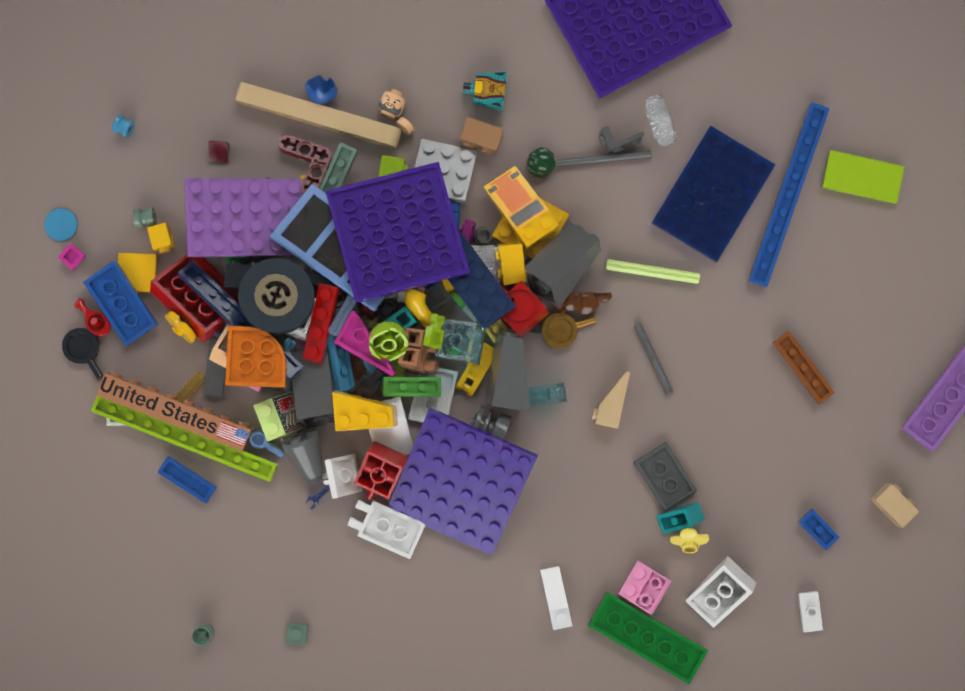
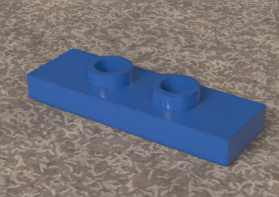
[157,456,217,503]

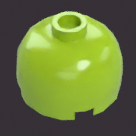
[369,321,408,361]

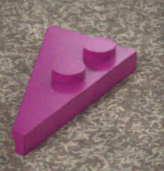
[334,310,396,376]

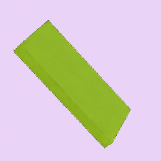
[821,150,905,204]

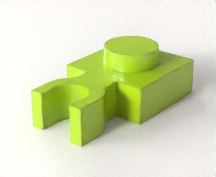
[423,313,445,350]

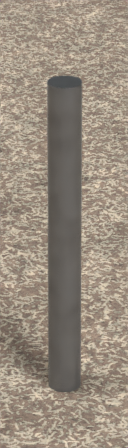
[634,323,673,395]

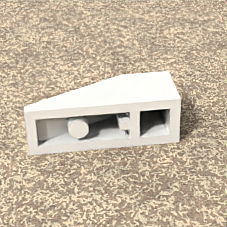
[540,566,572,630]

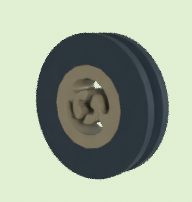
[238,258,315,335]

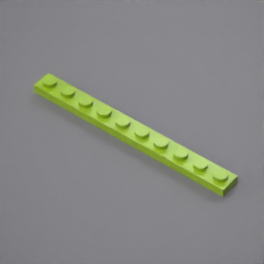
[91,396,278,482]

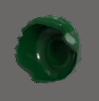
[527,147,556,178]

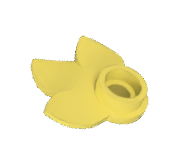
[670,528,709,553]

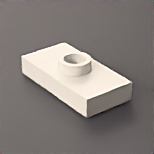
[798,591,823,632]

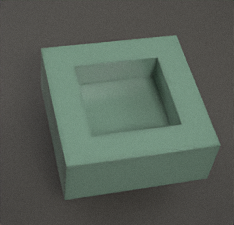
[286,622,308,645]

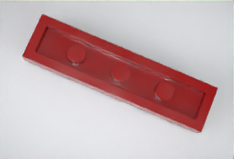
[302,283,340,363]

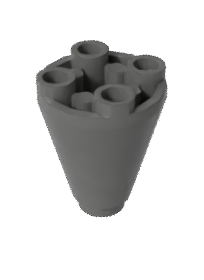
[281,428,323,484]

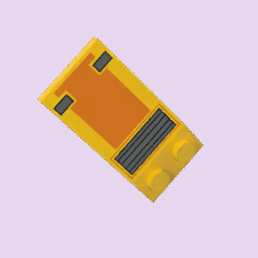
[483,166,559,250]

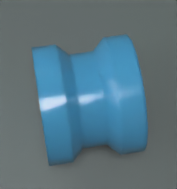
[112,115,135,138]

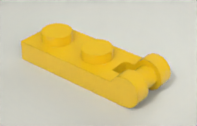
[455,341,494,397]

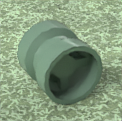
[133,207,157,228]
[191,624,214,646]

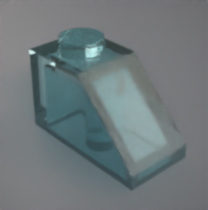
[528,383,567,406]

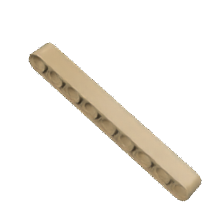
[235,82,402,149]

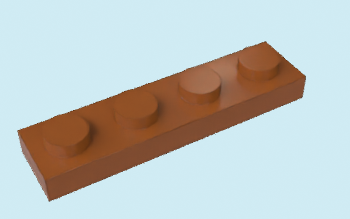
[772,331,835,404]

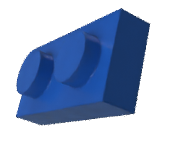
[798,509,840,550]

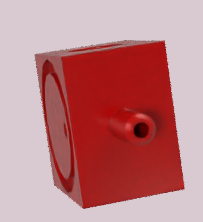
[499,281,549,338]
[354,441,408,500]

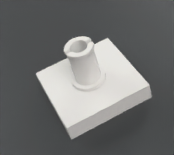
[322,454,363,499]

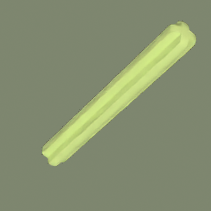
[606,259,700,284]

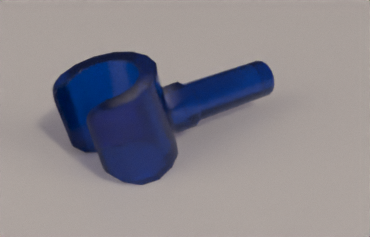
[305,486,330,509]

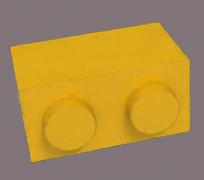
[495,241,527,285]

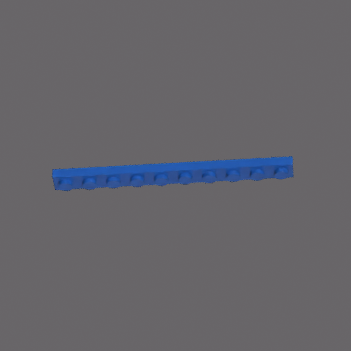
[748,102,830,287]

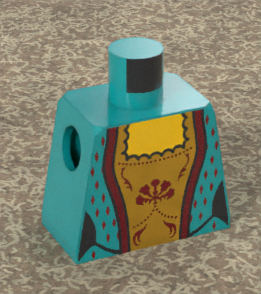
[463,72,507,112]

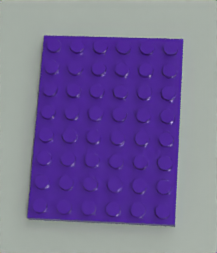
[544,0,732,99]

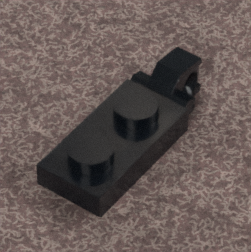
[348,368,384,399]

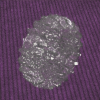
[645,94,677,146]

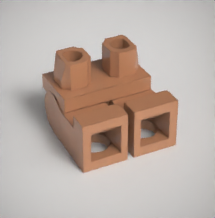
[398,328,440,376]

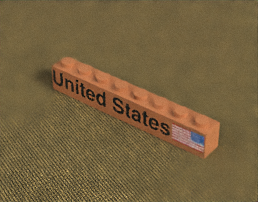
[96,371,253,451]

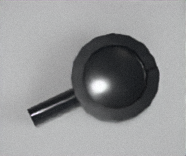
[62,328,104,380]

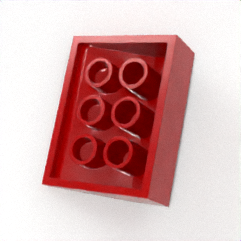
[150,254,239,343]

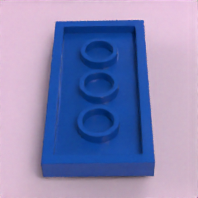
[83,261,159,346]

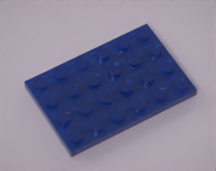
[651,125,776,262]

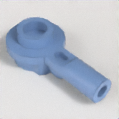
[249,430,285,458]

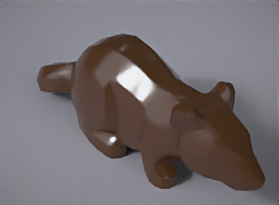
[548,292,612,315]

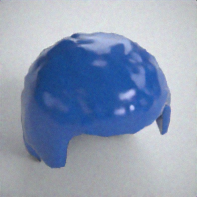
[305,75,338,105]

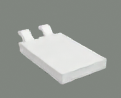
[347,499,425,559]

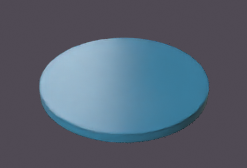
[44,208,78,241]

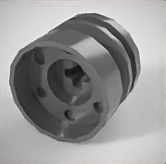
[471,405,512,439]

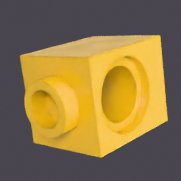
[147,223,176,254]

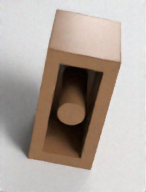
[460,117,503,155]

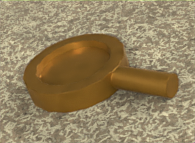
[541,313,596,349]

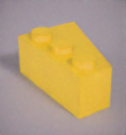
[332,390,398,431]

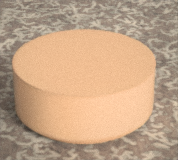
[396,117,414,136]

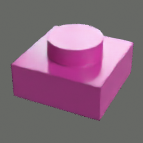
[58,243,86,270]

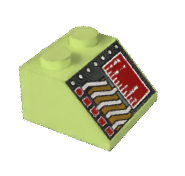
[253,391,305,441]

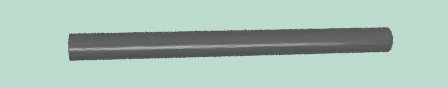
[556,150,652,167]

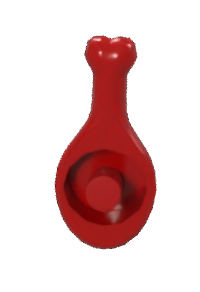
[74,298,111,336]

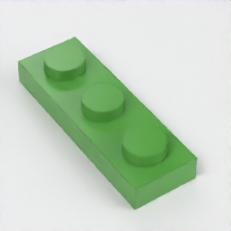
[382,377,441,397]

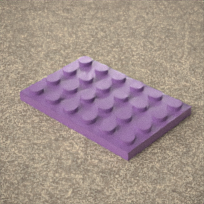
[184,178,305,257]

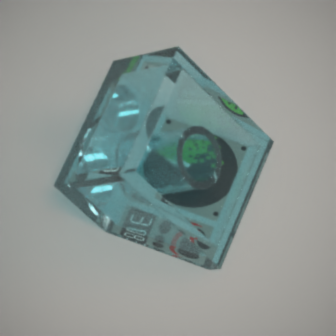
[435,319,486,365]

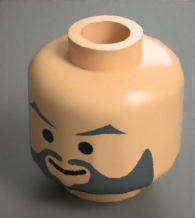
[378,89,406,119]

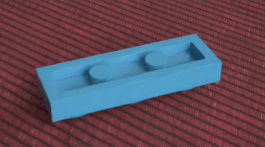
[328,334,355,391]

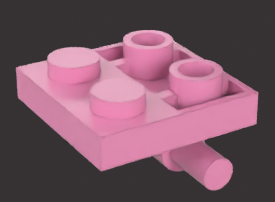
[618,561,672,615]

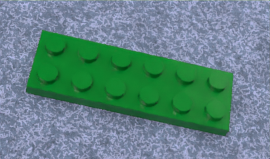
[588,591,708,684]

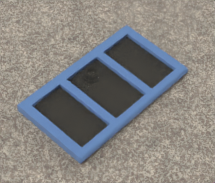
[270,184,387,312]

